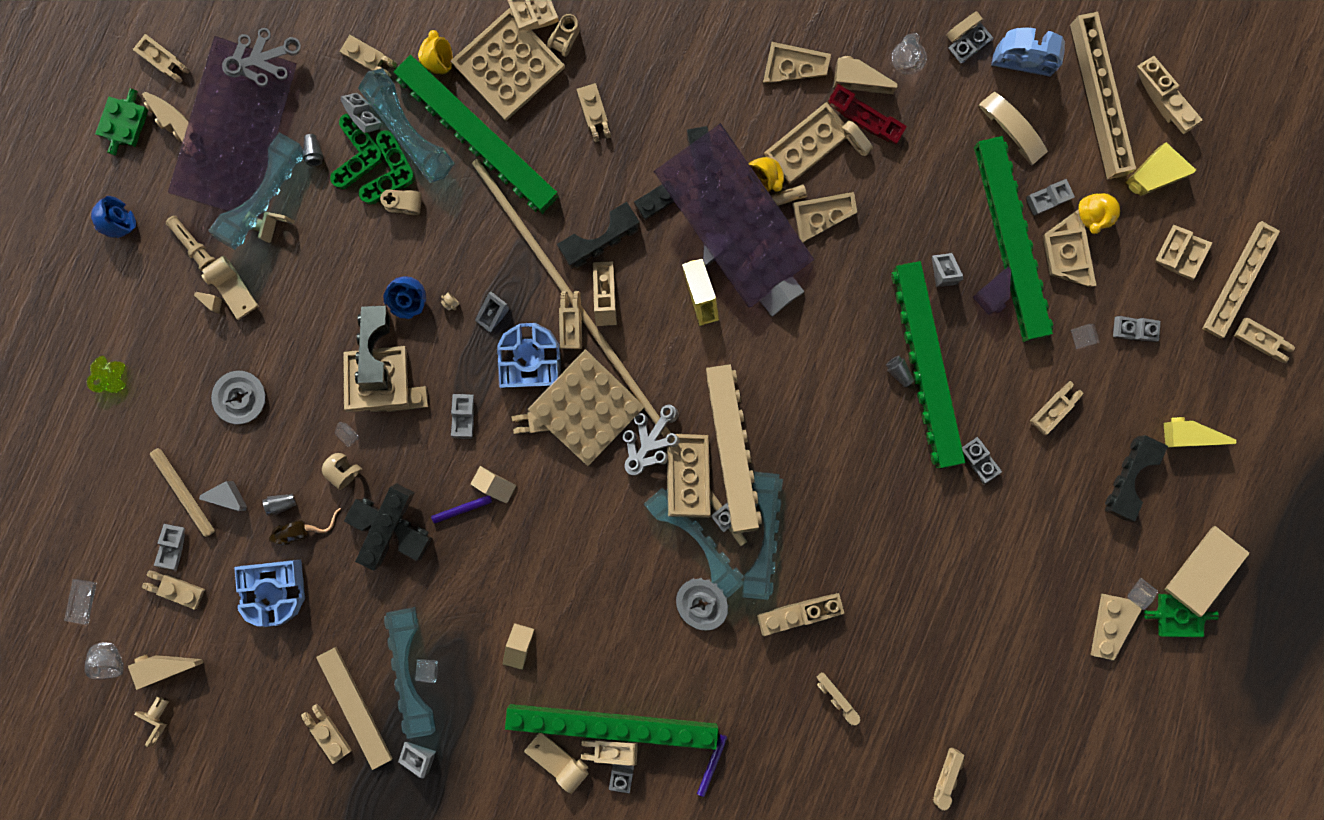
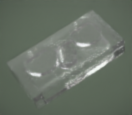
[64,579,97,624]

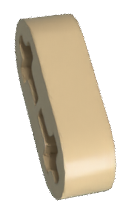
[946,11,983,43]
[841,121,873,156]

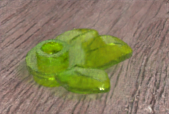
[87,356,126,393]

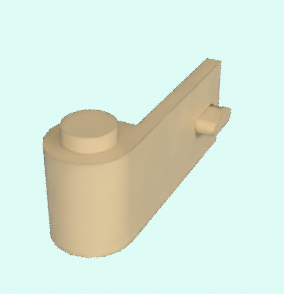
[201,256,259,320]
[524,733,589,794]

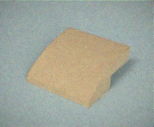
[508,0,559,31]
[1155,225,1212,281]

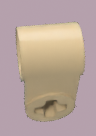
[547,14,580,57]
[380,190,422,215]

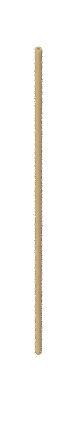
[472,159,747,546]

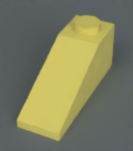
[1164,417,1236,447]

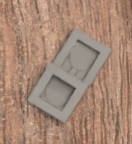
[1025,179,1075,216]
[451,394,474,439]
[154,524,185,571]

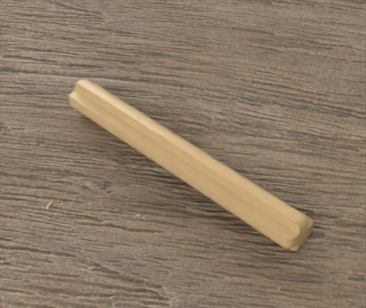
[150,448,215,537]

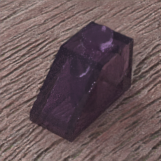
[973,267,1011,315]

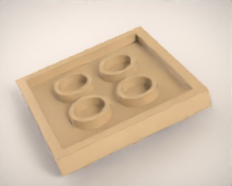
[344,346,408,412]

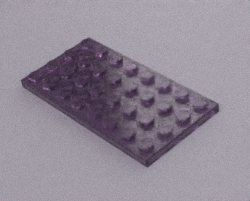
[168,36,297,218]
[653,123,814,308]

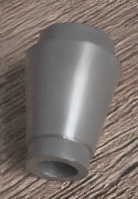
[303,134,324,166]
[886,356,914,387]
[263,494,296,516]

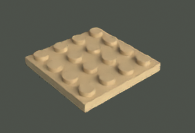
[451,8,565,121]
[528,349,645,466]

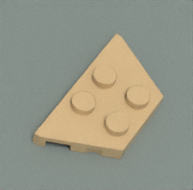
[1042,209,1096,287]

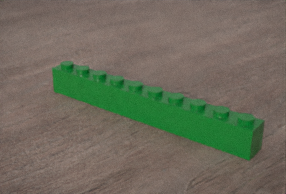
[393,54,559,214]
[974,136,1054,342]
[891,261,965,468]
[505,704,718,750]

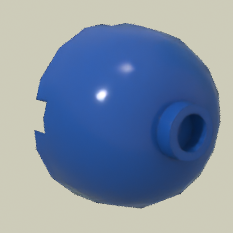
[91,196,136,238]
[383,276,426,319]

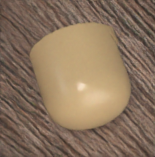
[322,453,362,490]

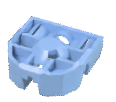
[991,28,1065,77]
[497,323,561,388]
[234,560,305,627]

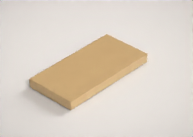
[764,102,847,185]
[667,434,711,518]
[1164,526,1249,617]

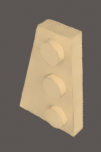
[763,42,831,84]
[793,192,857,244]
[1091,594,1145,660]

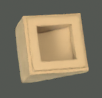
[194,292,222,314]

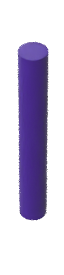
[431,495,493,524]
[697,734,727,797]

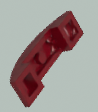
[827,84,907,144]

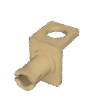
[245,212,295,243]
[134,696,169,747]

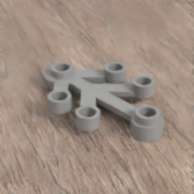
[222,28,301,87]
[623,405,680,476]

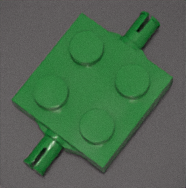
[95,88,149,156]
[1144,594,1219,637]

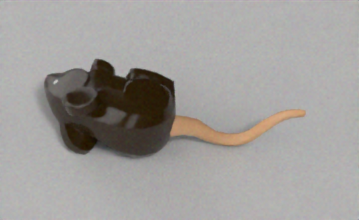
[269,508,341,545]

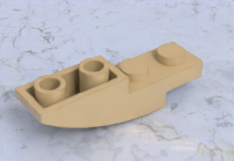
[1136,56,1203,134]
[142,92,206,162]
[757,593,844,636]

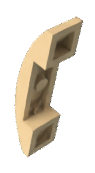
[978,92,1048,166]

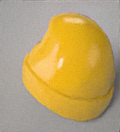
[418,30,453,75]
[745,157,784,193]
[1079,193,1120,234]

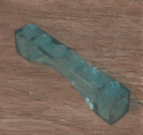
[358,68,455,183]
[209,132,303,250]
[742,472,783,600]
[644,488,744,598]
[384,607,436,739]

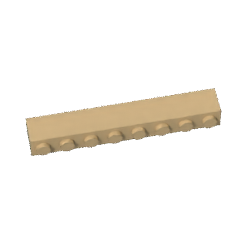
[1070,12,1136,180]
[706,364,762,534]

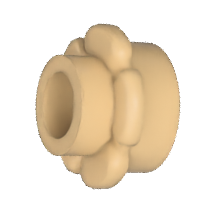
[441,292,460,311]

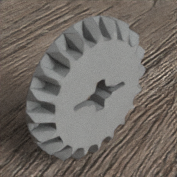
[211,371,266,424]
[676,578,729,630]

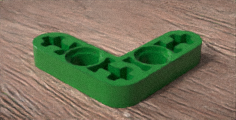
[330,114,383,190]
[359,130,415,205]

